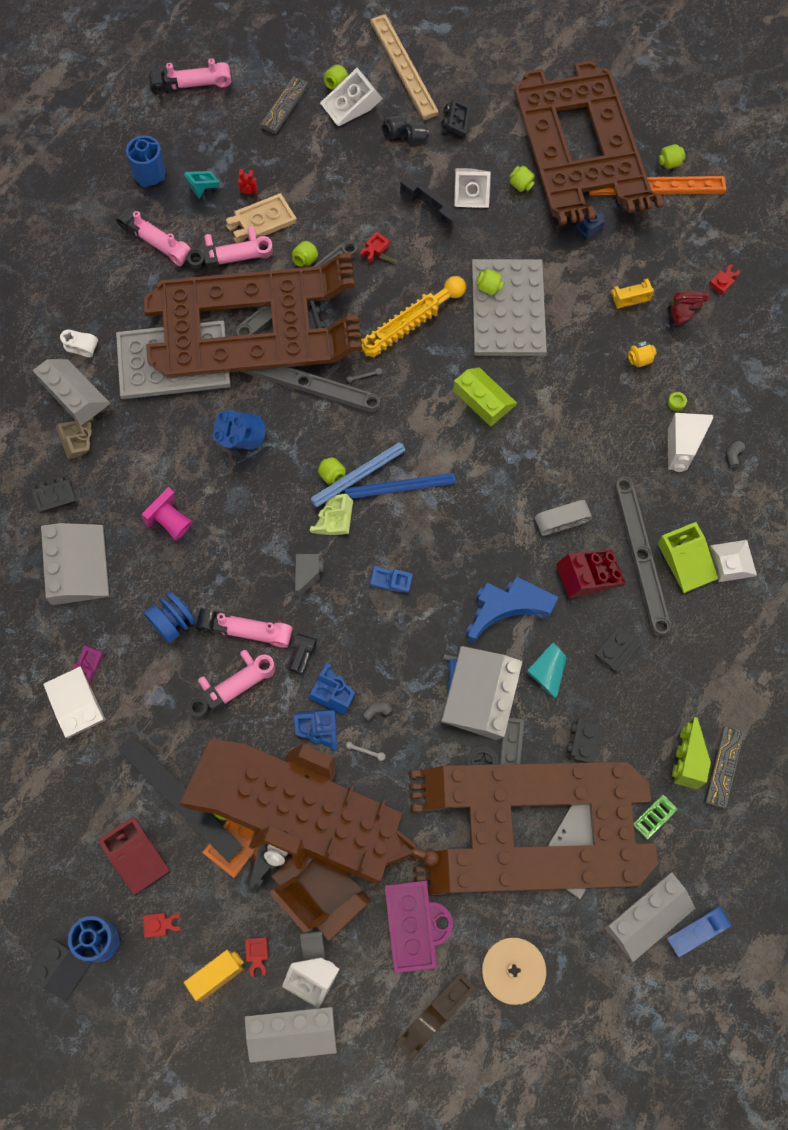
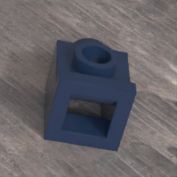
[576,209,605,239]

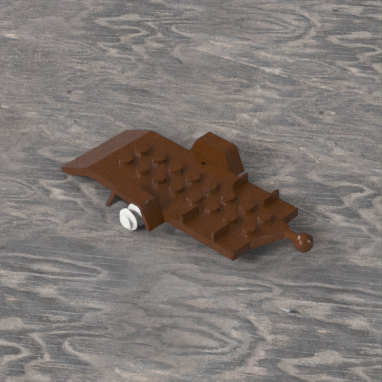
[180,738,439,885]

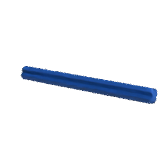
[345,473,455,499]

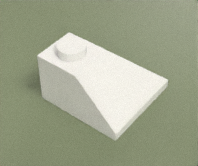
[455,168,491,208]
[709,540,757,582]
[282,958,339,1009]

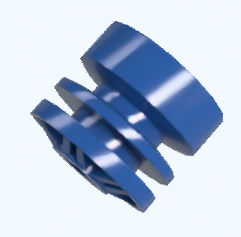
[143,591,196,644]

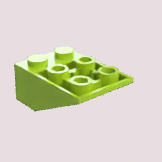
[658,522,718,593]
[672,717,711,790]

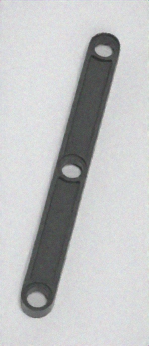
[236,240,358,336]
[239,367,380,412]
[615,477,671,636]

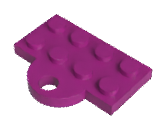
[385,880,453,973]

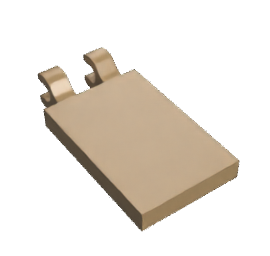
[226,193,297,243]

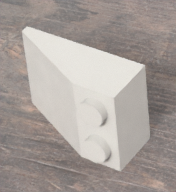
[320,68,383,126]
[44,666,106,738]

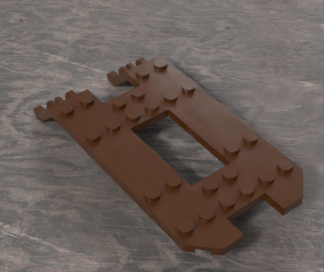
[514,61,663,225]
[144,253,363,378]
[409,762,658,896]

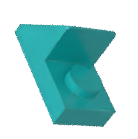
[184,171,220,199]

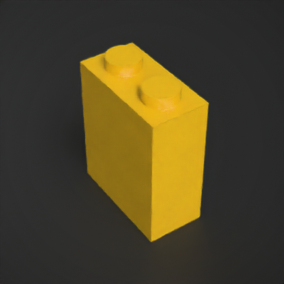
[184,950,244,1002]

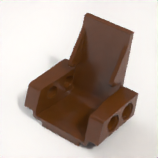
[269,854,372,940]

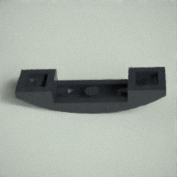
[400,179,454,231]

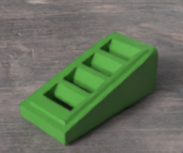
[634,795,678,840]

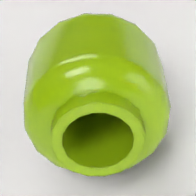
[324,65,348,90]
[658,144,685,170]
[509,166,535,192]
[292,241,318,268]
[476,268,504,295]
[318,457,346,485]

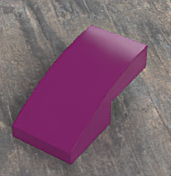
[72,645,104,684]

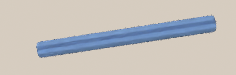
[311,442,405,507]

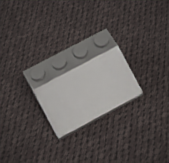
[41,523,109,605]
[441,646,523,740]

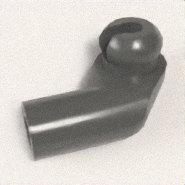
[727,441,745,468]
[362,701,392,721]

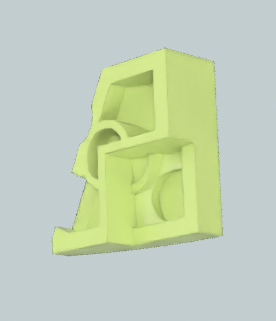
[310,494,353,535]

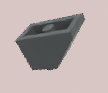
[295,554,323,597]
[300,932,326,961]

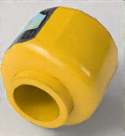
[628,341,656,368]

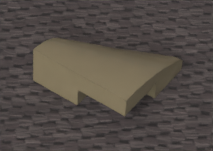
[56,417,93,460]

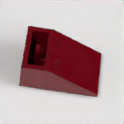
[556,549,626,598]
[98,816,170,895]

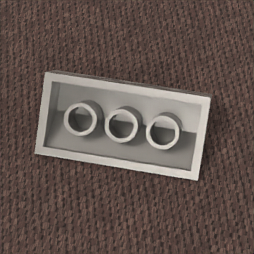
[33,359,110,426]
[605,873,696,962]
[245,1007,337,1063]

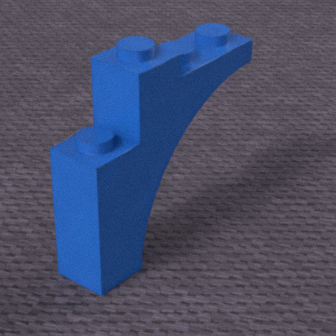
[466,577,558,644]

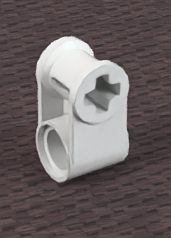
[60,330,98,357]

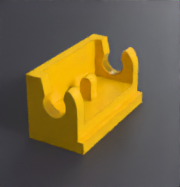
[611,279,654,309]

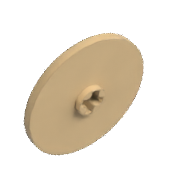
[482,938,546,1005]

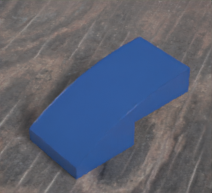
[369,566,413,593]

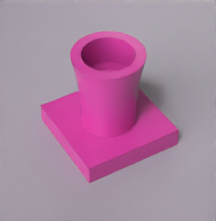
[142,487,193,541]

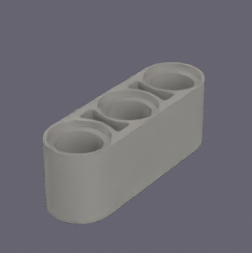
[535,500,592,535]

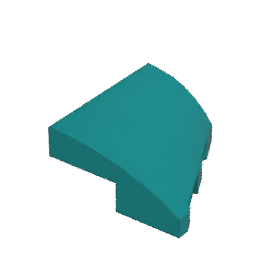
[527,643,566,699]

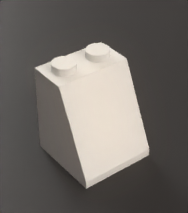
[668,413,713,472]

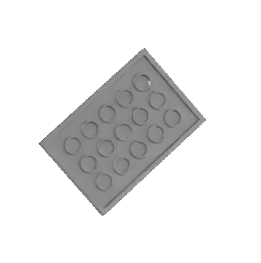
[472,259,547,356]
[116,320,231,399]

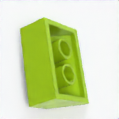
[453,367,517,427]

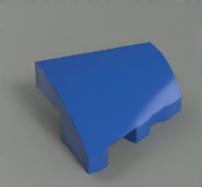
[309,663,355,715]
[294,709,337,750]

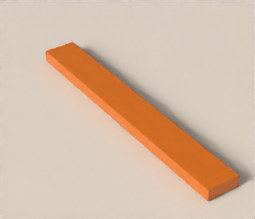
[589,176,726,195]

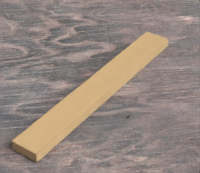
[371,14,439,121]

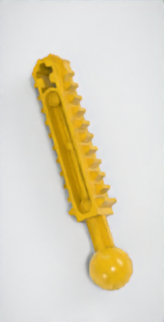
[361,276,466,357]

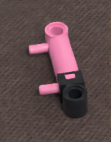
[149,58,231,94]
[116,206,191,266]
[187,226,273,271]
[195,608,293,648]
[188,650,275,721]

